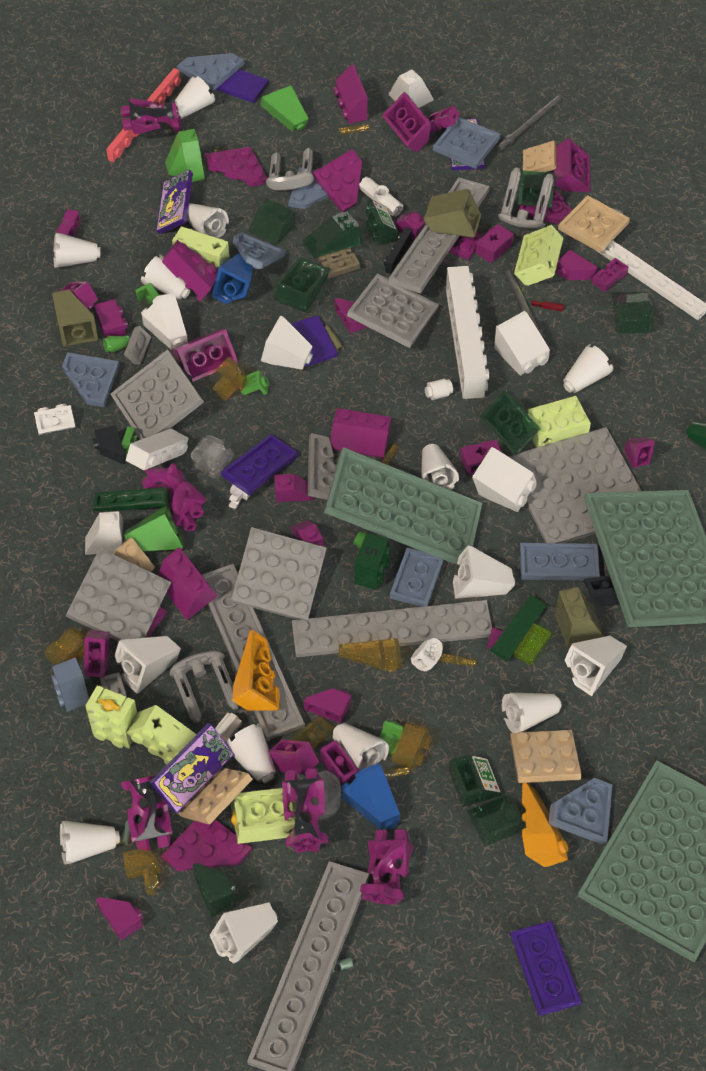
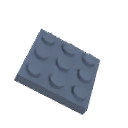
[433,117,500,169]

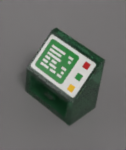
[365,199,398,246]
[449,754,502,807]

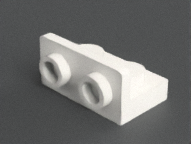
[34,404,75,435]

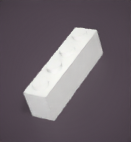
[126,428,189,470]

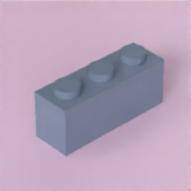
[51,658,89,712]

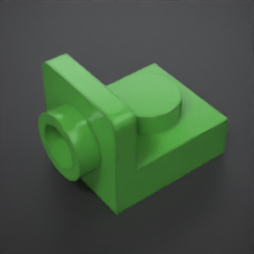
[135,283,160,305]
[240,370,269,395]
[122,426,138,455]
[379,721,404,756]

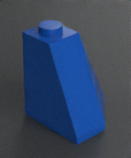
[211,253,253,304]
[341,763,400,830]

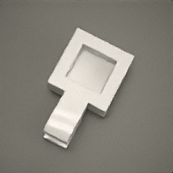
[229,485,251,509]

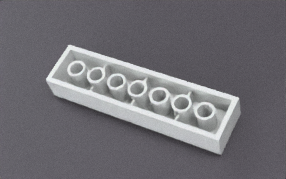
[446,266,489,399]

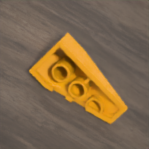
[232,629,280,711]
[522,783,568,867]

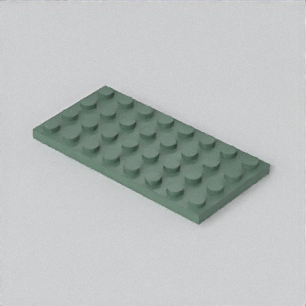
[324,447,482,566]

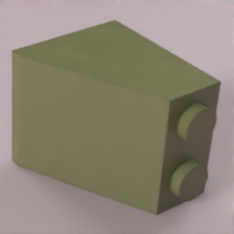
[424,188,481,237]
[52,290,98,347]
[555,587,605,648]

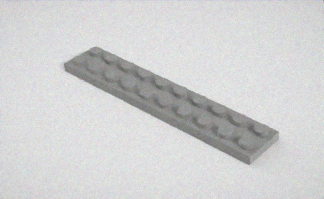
[389,178,489,293]
[202,564,305,741]
[292,600,492,657]
[247,861,370,1071]

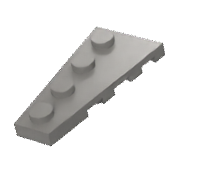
[308,433,337,500]

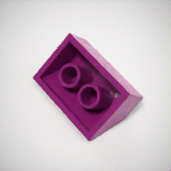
[333,64,367,124]
[382,92,431,152]
[553,138,591,192]
[172,329,238,382]
[330,408,391,458]
[158,547,218,620]

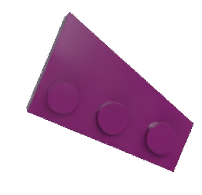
[162,240,218,301]

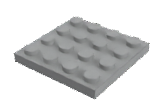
[347,273,439,348]
[111,350,204,440]
[231,527,326,621]
[66,548,171,642]

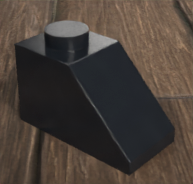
[92,425,127,464]
[583,576,620,607]

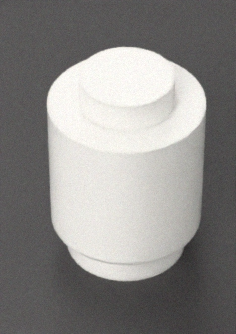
[425,379,453,400]

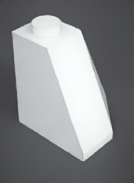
[389,70,434,108]
[141,292,188,349]
[261,316,313,369]
[85,511,124,555]
[453,546,515,599]
[115,636,181,694]
[565,636,627,696]
[210,903,278,963]

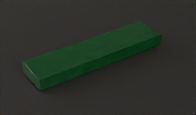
[93,487,169,512]
[490,594,547,662]

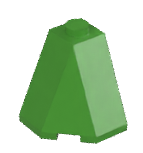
[260,86,309,131]
[165,129,205,182]
[123,506,184,551]

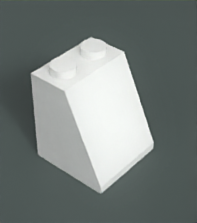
[494,311,550,376]
[472,447,537,512]

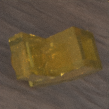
[212,357,247,402]
[122,849,161,896]

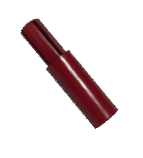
[531,300,564,312]

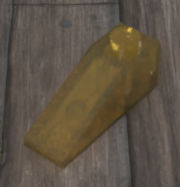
[339,638,402,671]

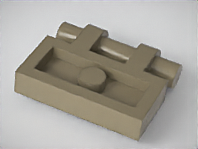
[317,247,360,279]

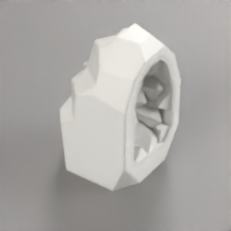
[411,638,443,672]

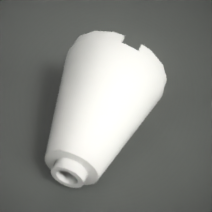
[175,76,215,119]
[187,203,229,239]
[54,233,100,268]
[141,254,191,300]
[563,344,613,393]
[421,444,459,490]
[502,692,561,733]
[333,723,389,770]
[225,724,276,784]
[60,821,120,864]

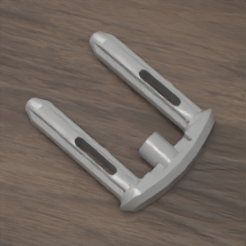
[266,148,314,190]
[498,167,554,230]
[169,651,239,723]

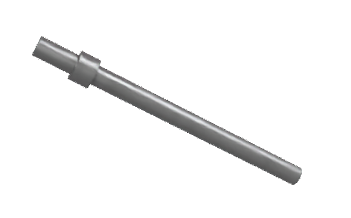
[496,96,561,152]
[506,271,545,341]

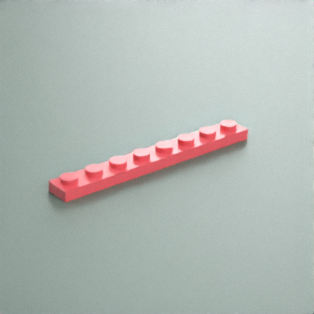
[106,68,181,162]

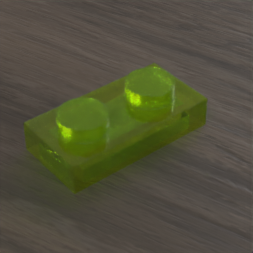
[513,623,551,665]

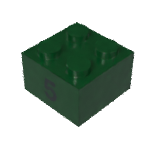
[354,533,391,590]

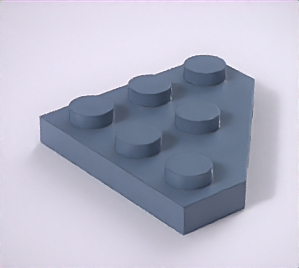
[177,53,244,91]
[289,167,329,209]
[233,232,286,269]
[62,352,120,407]
[548,778,612,844]

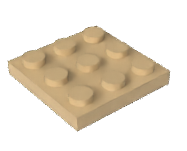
[558,195,630,253]
[510,730,581,783]
[177,768,253,825]

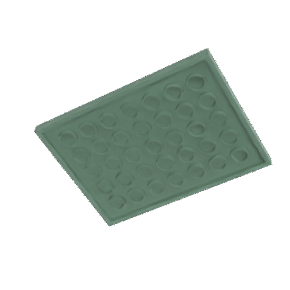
[583,490,706,627]
[577,760,706,963]

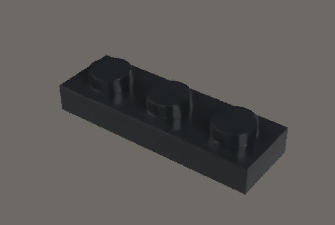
[384,227,412,274]

